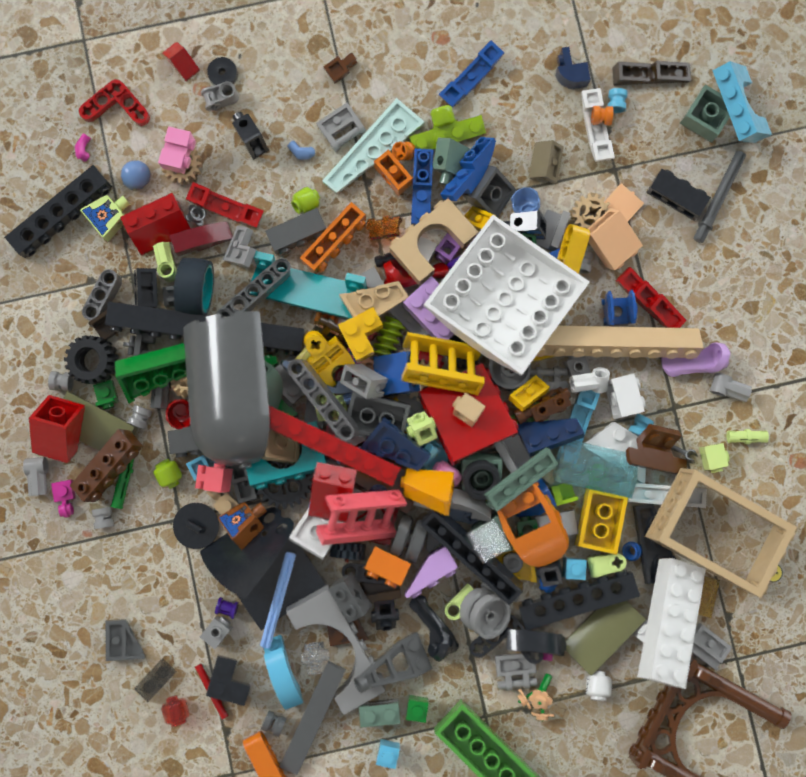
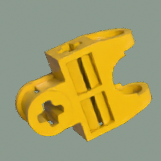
[304,330,355,387]

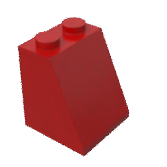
[29,395,85,463]
[308,462,357,523]

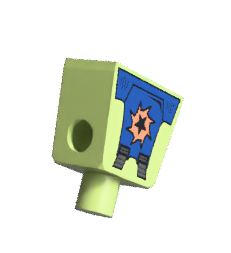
[80,195,131,241]

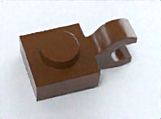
[323,53,357,84]

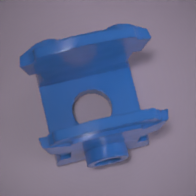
[601,290,638,326]

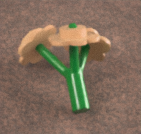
[517,673,554,721]

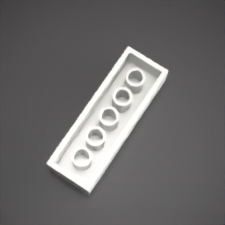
[637,558,706,689]

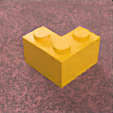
[338,307,383,363]

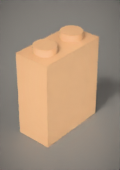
[587,208,643,270]

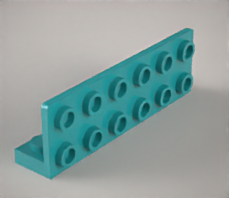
[248,251,367,319]

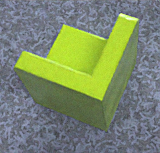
[548,481,579,506]

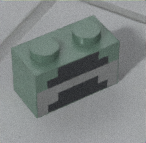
[359,698,400,728]

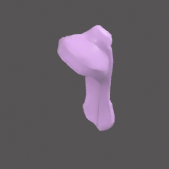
[661,342,730,377]

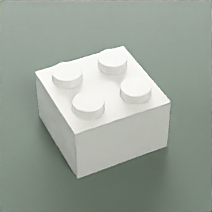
[606,374,646,419]

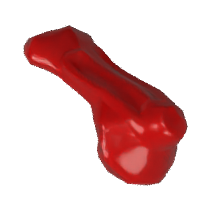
[383,260,450,288]

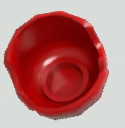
[166,399,190,430]

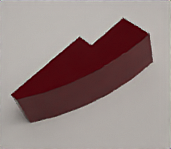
[169,221,233,256]

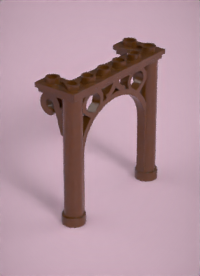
[629,657,791,777]

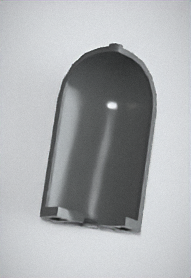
[183,311,270,469]

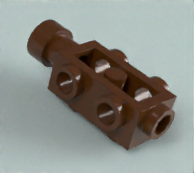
[513,387,572,425]

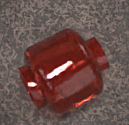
[161,695,190,727]

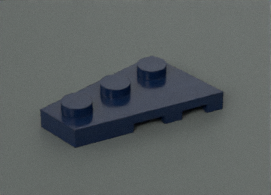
[360,418,431,471]
[517,418,585,457]

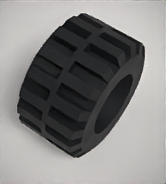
[64,335,119,384]

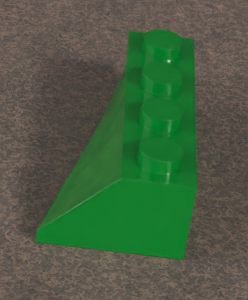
[115,343,187,404]

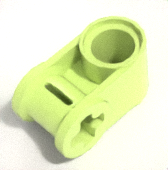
[587,553,627,577]

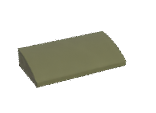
[63,391,138,451]
[565,590,646,676]

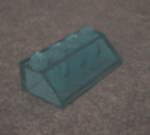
[552,441,638,498]

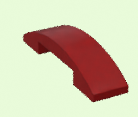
[186,182,264,228]

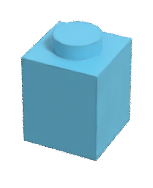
[563,557,587,580]
[376,739,400,769]

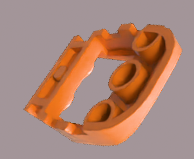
[498,482,569,567]

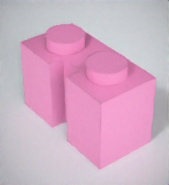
[158,126,196,174]

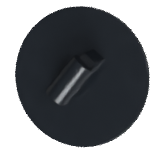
[173,503,219,549]

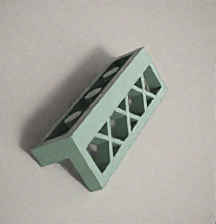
[484,448,559,512]

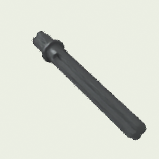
[693,151,746,243]

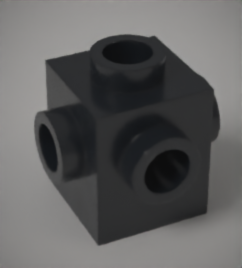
[371,599,399,631]

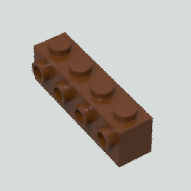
[70,429,144,502]

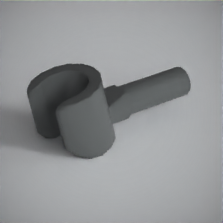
[671,445,698,464]

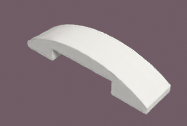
[581,88,615,162]

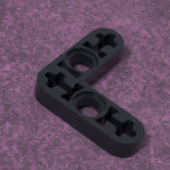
[470,615,544,664]

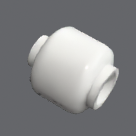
[586,671,612,701]

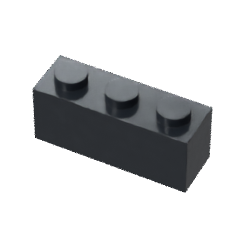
[646,169,711,221]

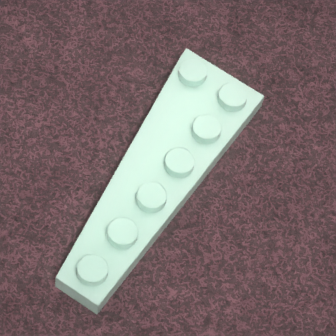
[322,98,424,195]

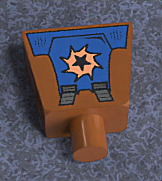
[218,502,267,550]

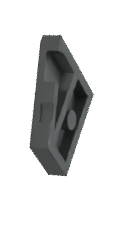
[105,619,145,661]

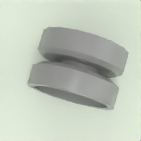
[459,587,511,639]

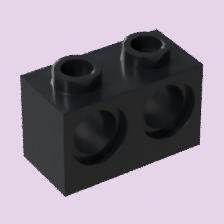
[134,268,158,308]

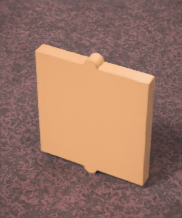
[604,183,644,222]

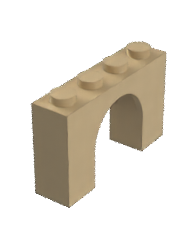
[389,198,479,286]

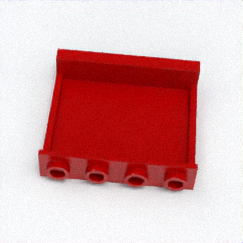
[418,363,518,466]

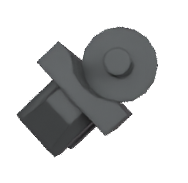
[123,332,156,356]

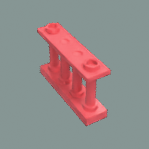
[316,490,407,545]

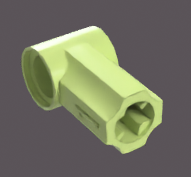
[153,242,177,282]
[444,583,474,620]

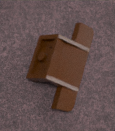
[626,424,687,475]

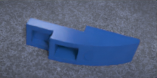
[440,137,496,201]
[411,149,433,226]

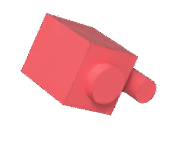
[195,463,233,493]

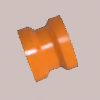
[392,142,415,161]

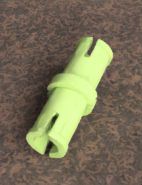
[726,429,769,444]

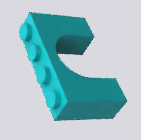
[246,421,328,490]

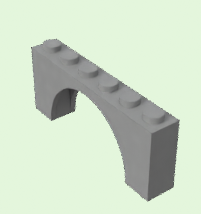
[286,585,385,715]

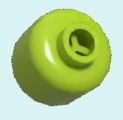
[291,187,320,214]
[153,459,182,489]

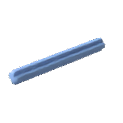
[260,552,296,649]

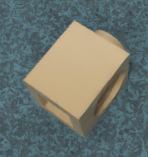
[452,393,485,427]

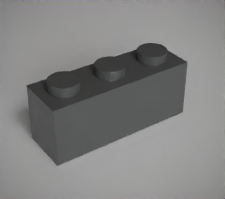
[265,208,327,256]

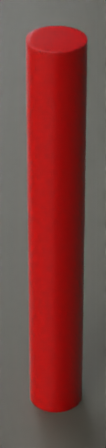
[195,663,229,719]

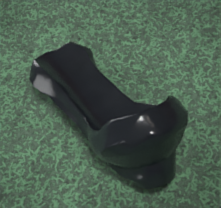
[409,595,459,662]

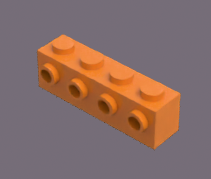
[300,202,366,274]

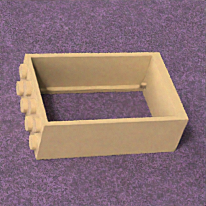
[645,468,797,598]

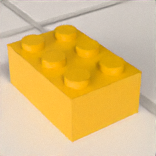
[574,488,628,555]

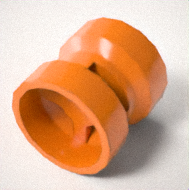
[591,106,613,126]

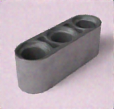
[82,269,122,321]

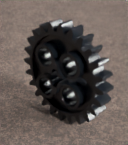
[257,451,314,509]

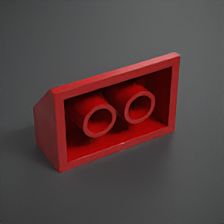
[120,193,191,256]

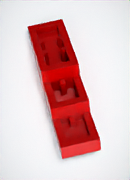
[616,267,687,328]

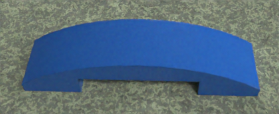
[439,40,504,108]

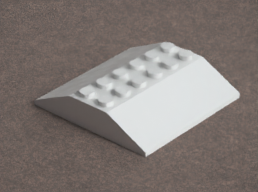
[424,215,589,376]

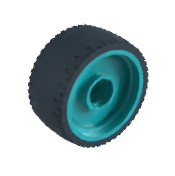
[174,258,214,315]

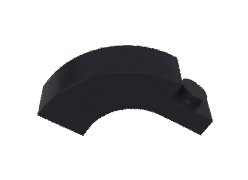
[507,629,566,657]

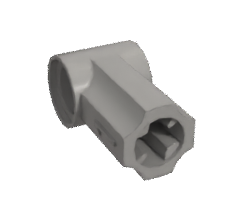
[710,373,752,402]
[23,457,49,496]

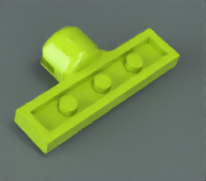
[409,105,486,149]

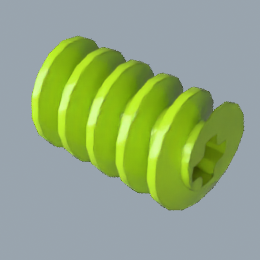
[373,316,406,356]

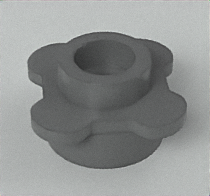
[185,205,207,226]

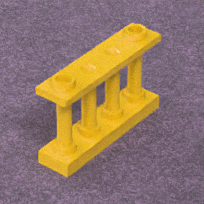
[402,332,485,395]

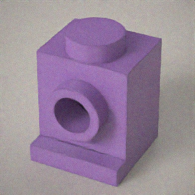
[434,233,461,264]

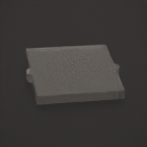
[467,519,510,563]

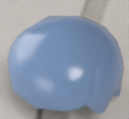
[121,161,151,190]
[511,187,541,213]

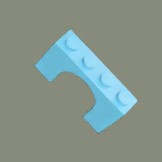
[713,61,772,143]

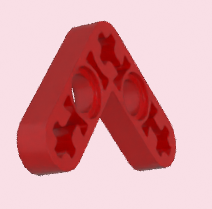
[79,79,150,126]

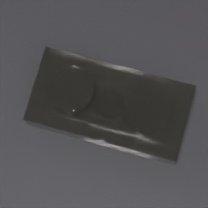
[134,658,177,702]

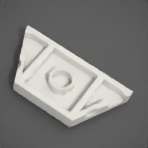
[580,422,646,484]

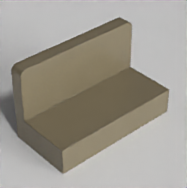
[528,140,564,183]

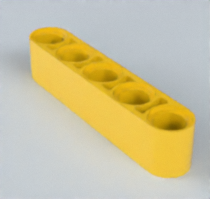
[557,224,590,319]

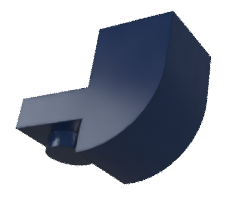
[555,47,591,89]

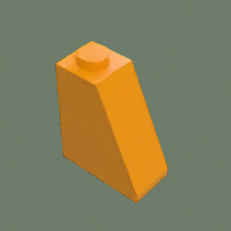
[400,468,454,515]

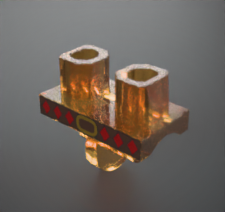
[366,215,402,241]

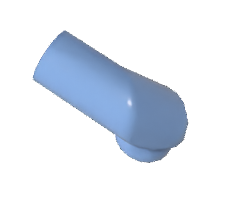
[287,141,315,160]

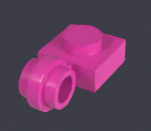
[51,480,76,518]

